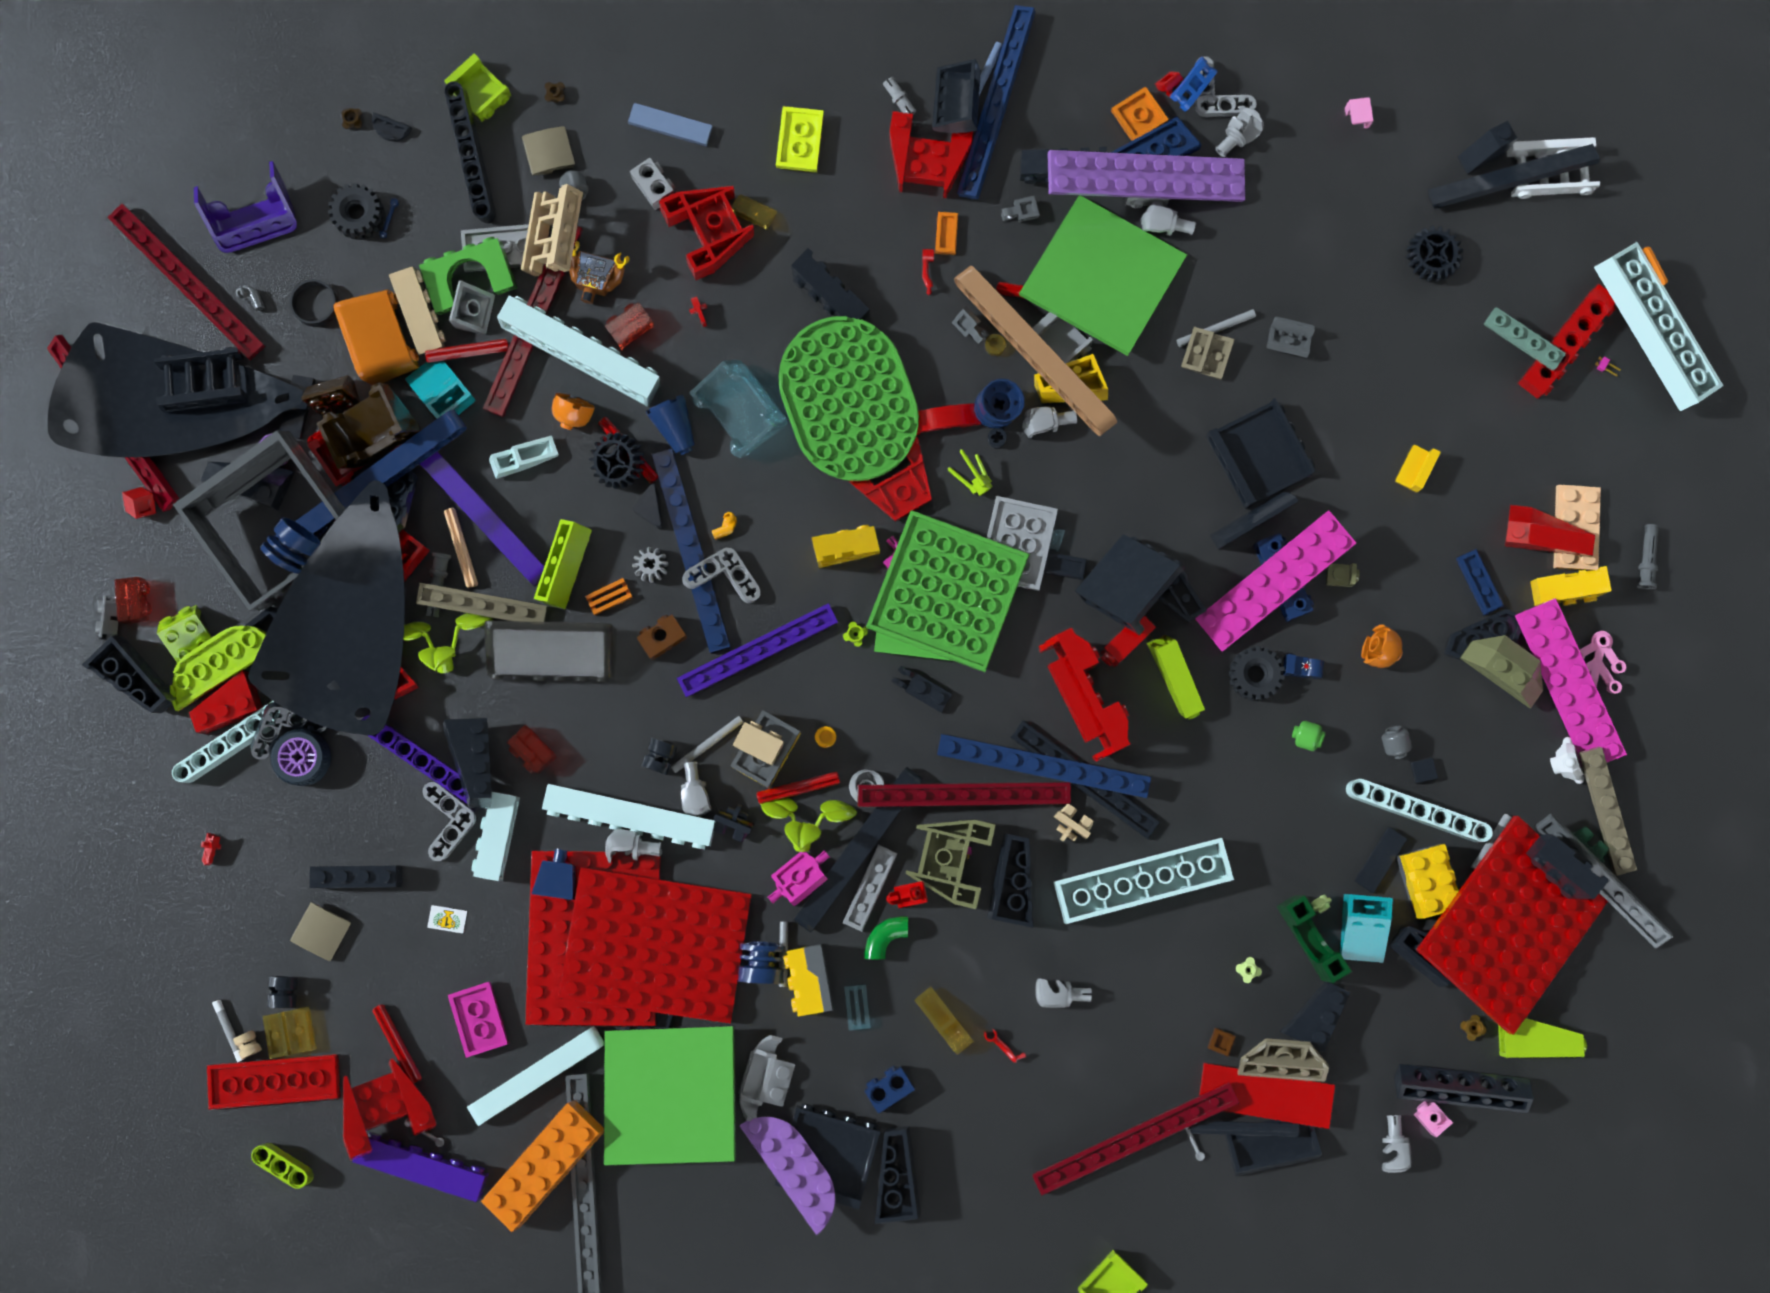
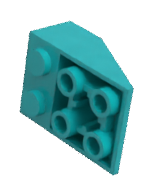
[405,361,476,419]
[1340,894,1393,963]

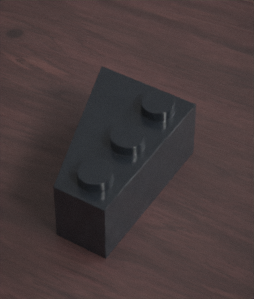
[1526,834,1609,899]

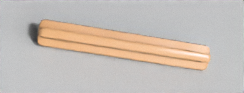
[444,508,478,588]

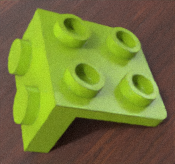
[157,605,212,663]

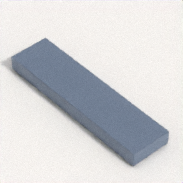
[628,103,713,147]

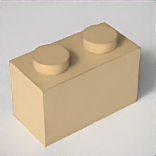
[733,721,784,766]

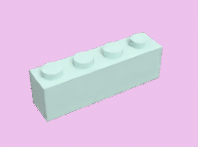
[472,792,520,881]

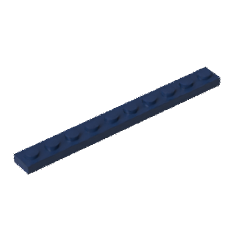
[957,5,1036,200]
[652,448,731,654]
[937,734,1151,798]

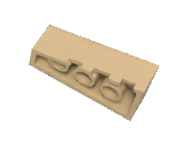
[389,266,446,355]

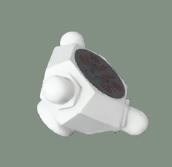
[1550,737,1585,784]

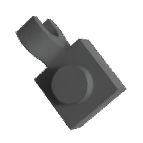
[1001,196,1039,222]
[951,307,989,344]

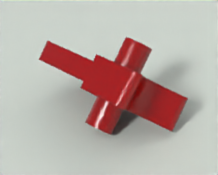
[689,296,707,327]
[201,833,221,865]

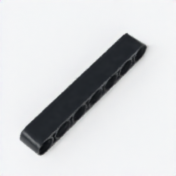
[444,81,496,223]

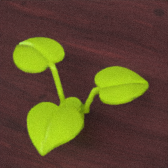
[403,613,494,673]
[760,798,858,852]

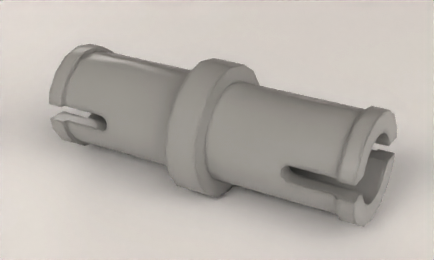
[883,77,917,114]

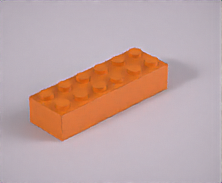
[481,1100,604,1232]

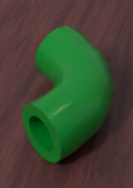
[864,916,908,959]

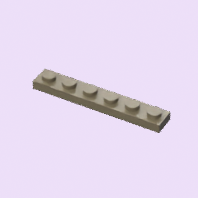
[416,583,547,627]
[1579,746,1637,876]

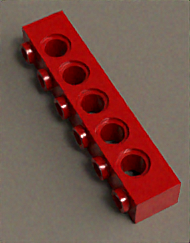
[1517,284,1617,399]

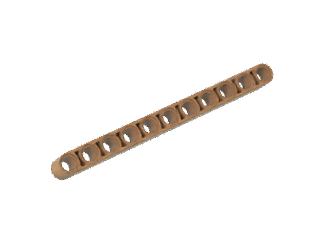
[954,266,1117,436]

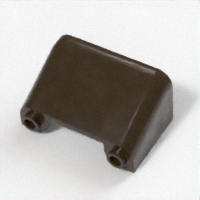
[317,382,421,469]

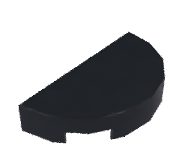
[372,112,412,142]

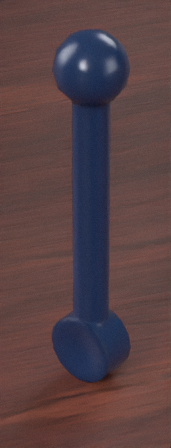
[379,198,399,238]

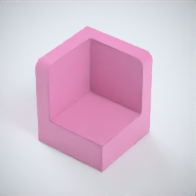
[1345,97,1373,128]

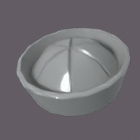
[849,769,885,802]

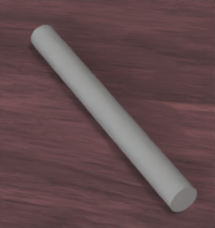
[1176,309,1256,347]
[670,716,744,773]

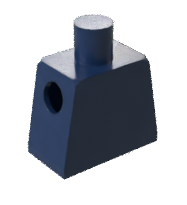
[532,849,576,900]

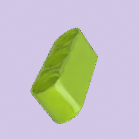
[251,1143,314,1189]

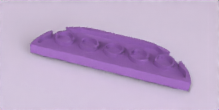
[740,1117,835,1236]

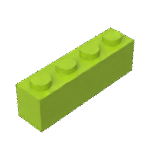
[534,519,592,609]

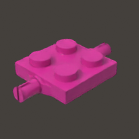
[768,850,830,907]

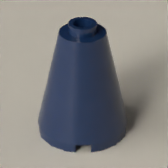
[645,394,695,455]

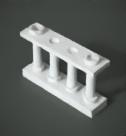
[1507,138,1600,199]

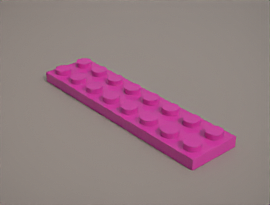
[1196,510,1357,652]
[1515,598,1627,763]

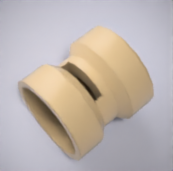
[233,1030,262,1059]

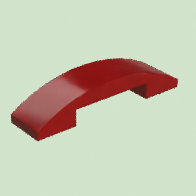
[916,403,981,435]

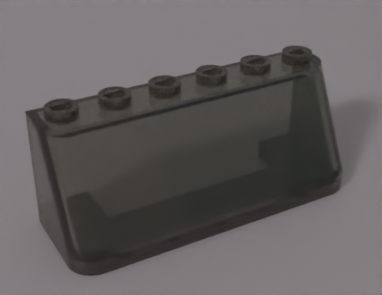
[484,621,617,683]

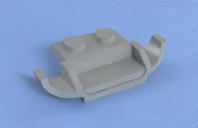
[738,1035,795,1121]

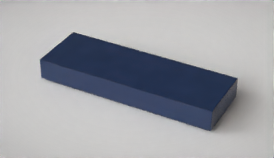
[1456,549,1504,615]

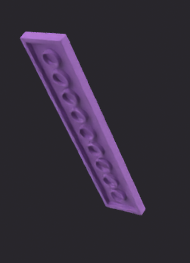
[1048,150,1245,202]

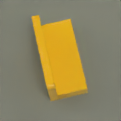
[1395,445,1441,493]

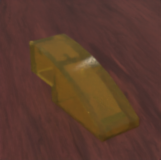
[914,987,974,1055]

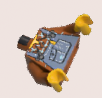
[569,241,630,304]

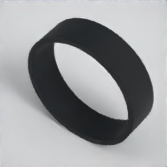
[290,279,338,327]

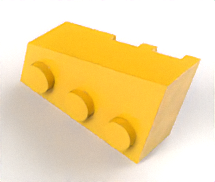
[1034,354,1108,403]
[812,525,880,568]
[1530,566,1611,606]

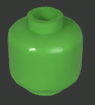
[1292,721,1325,751]

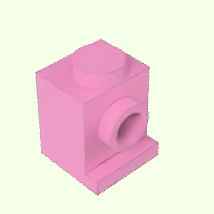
[1414,1101,1453,1137]

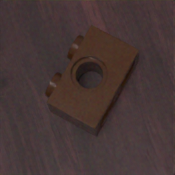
[636,614,688,661]

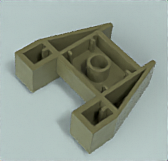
[906,820,996,909]

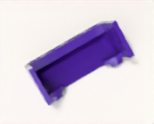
[194,161,297,253]

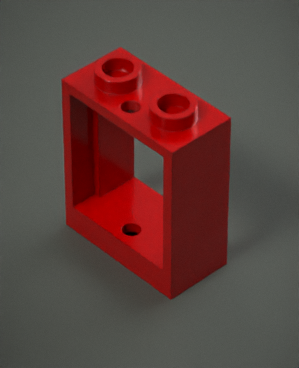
[1100,616,1156,667]

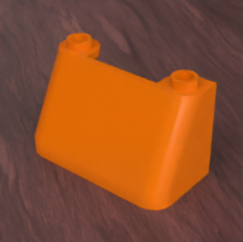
[333,289,420,385]

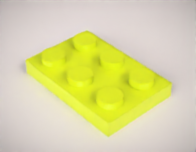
[776,106,824,172]

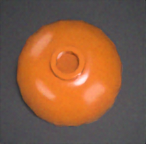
[552,393,595,430]
[1361,625,1403,668]

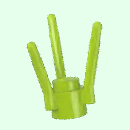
[948,449,993,496]

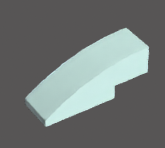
[489,436,559,479]

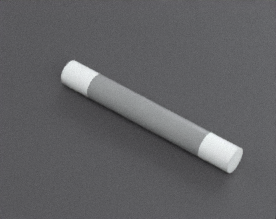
[212,999,246,1062]

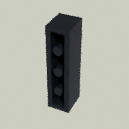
[309,865,402,888]

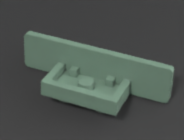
[1484,307,1565,371]

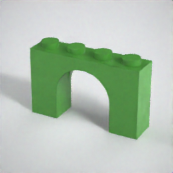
[419,237,517,315]

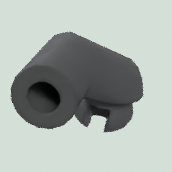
[236,286,265,311]

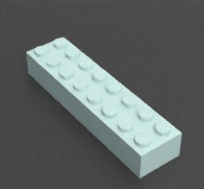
[1594,242,1723,411]
[497,295,660,407]
[1053,838,1234,924]

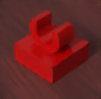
[1155,72,1183,97]

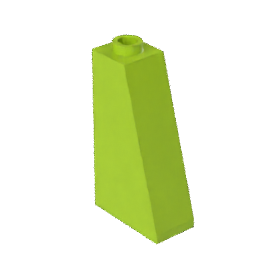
[1147,635,1205,719]
[1498,1018,1587,1058]

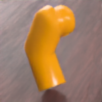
[712,512,737,540]

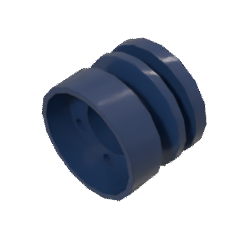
[974,379,1024,429]
[260,517,321,574]
[738,941,786,984]

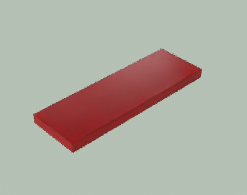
[207,1054,340,1109]
[1199,1063,1335,1129]

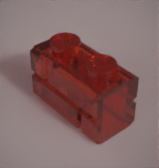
[605,302,655,349]
[114,577,152,624]
[507,725,557,774]

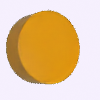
[815,726,836,748]

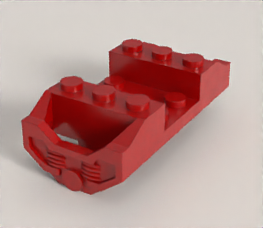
[1038,628,1130,761]

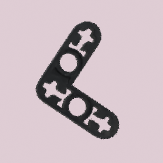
[250,702,327,760]

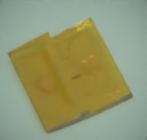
[262,1007,316,1059]

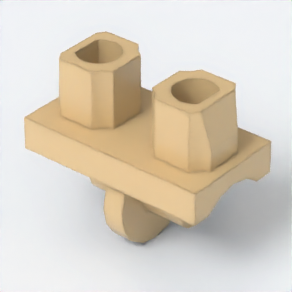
[1054,804,1094,842]

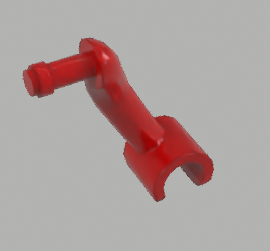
[922,249,934,295]
[984,1029,1026,1063]

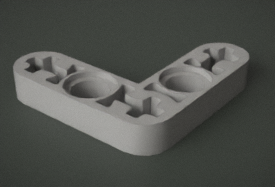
[1195,56,1256,117]
[682,548,760,603]
[422,782,477,861]

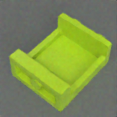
[444,54,511,122]
[1077,1250,1148,1293]

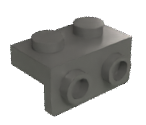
[1267,317,1315,358]

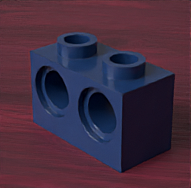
[864,1065,915,1114]

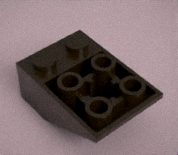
[301,375,360,416]

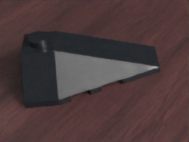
[201,462,295,511]

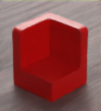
[122,487,156,519]

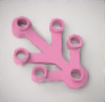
[1580,631,1626,694]

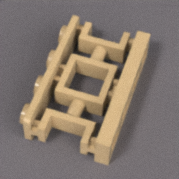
[521,184,583,277]

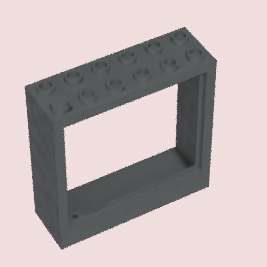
[173,430,346,611]

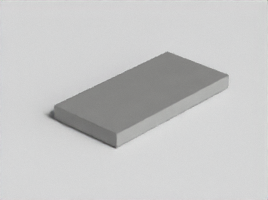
[461,224,544,272]

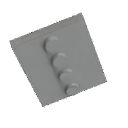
[987,496,1058,591]

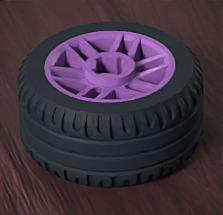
[271,729,331,786]

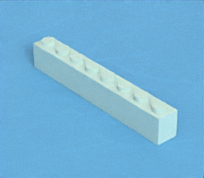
[542,784,716,850]

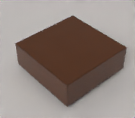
[1207,1028,1236,1057]

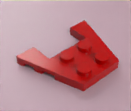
[848,437,932,522]

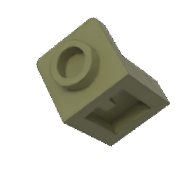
[1326,563,1360,587]

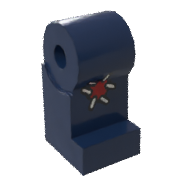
[1283,654,1324,679]

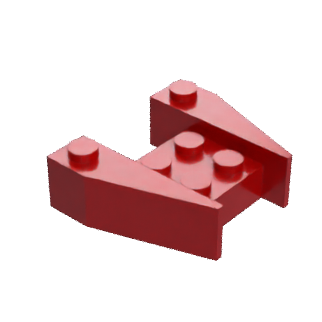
[890,111,973,198]
[659,186,754,281]
[343,1059,437,1161]

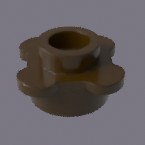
[544,82,565,103]
[341,108,363,129]

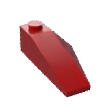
[1505,505,1595,556]

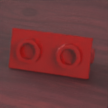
[886,881,928,908]

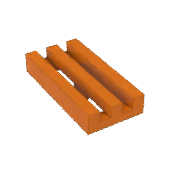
[585,578,633,616]

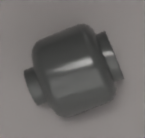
[559,171,589,200]
[1381,726,1413,759]

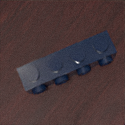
[1253,533,1314,622]

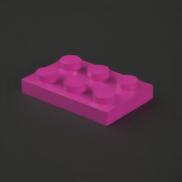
[448,981,509,1058]

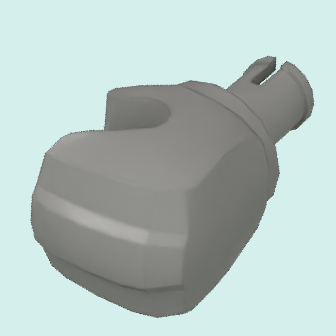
[1216,107,1264,157]
[1141,204,1196,235]
[1022,407,1077,439]
[681,762,712,817]
[605,829,661,863]
[1035,979,1092,1008]
[1382,1115,1412,1173]

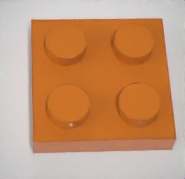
[1111,87,1169,141]

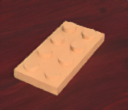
[1553,485,1601,571]

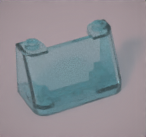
[689,360,788,458]

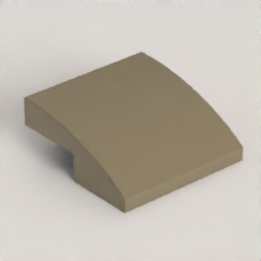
[522,126,575,176]
[1181,327,1235,380]
[290,902,351,961]

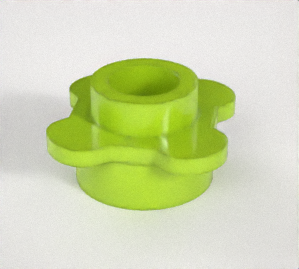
[843,622,868,647]

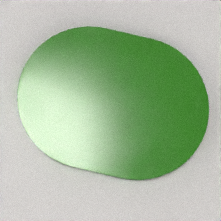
[779,316,919,481]

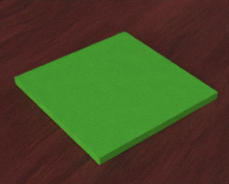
[1019,195,1187,356]
[866,510,1030,673]
[604,1026,736,1165]

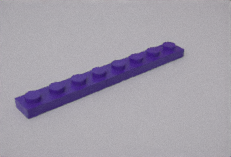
[677,603,838,698]

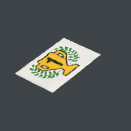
[427,905,467,933]

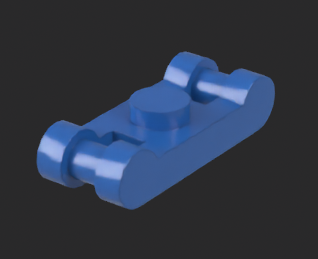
[1170,57,1218,112]

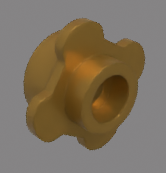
[1460,1015,1486,1041]

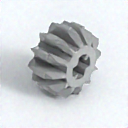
[632,547,669,583]

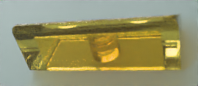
[731,194,777,230]

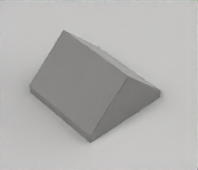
[449,281,495,335]

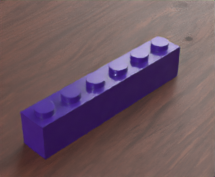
[352,1132,489,1202]

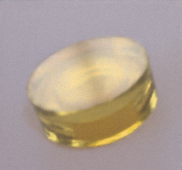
[985,334,1006,356]

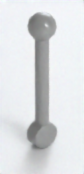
[404,1119,445,1147]
[1185,1127,1205,1161]

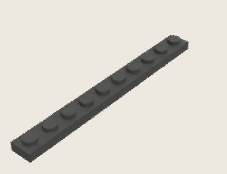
[566,1073,602,1293]

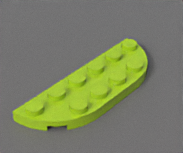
[170,625,267,711]

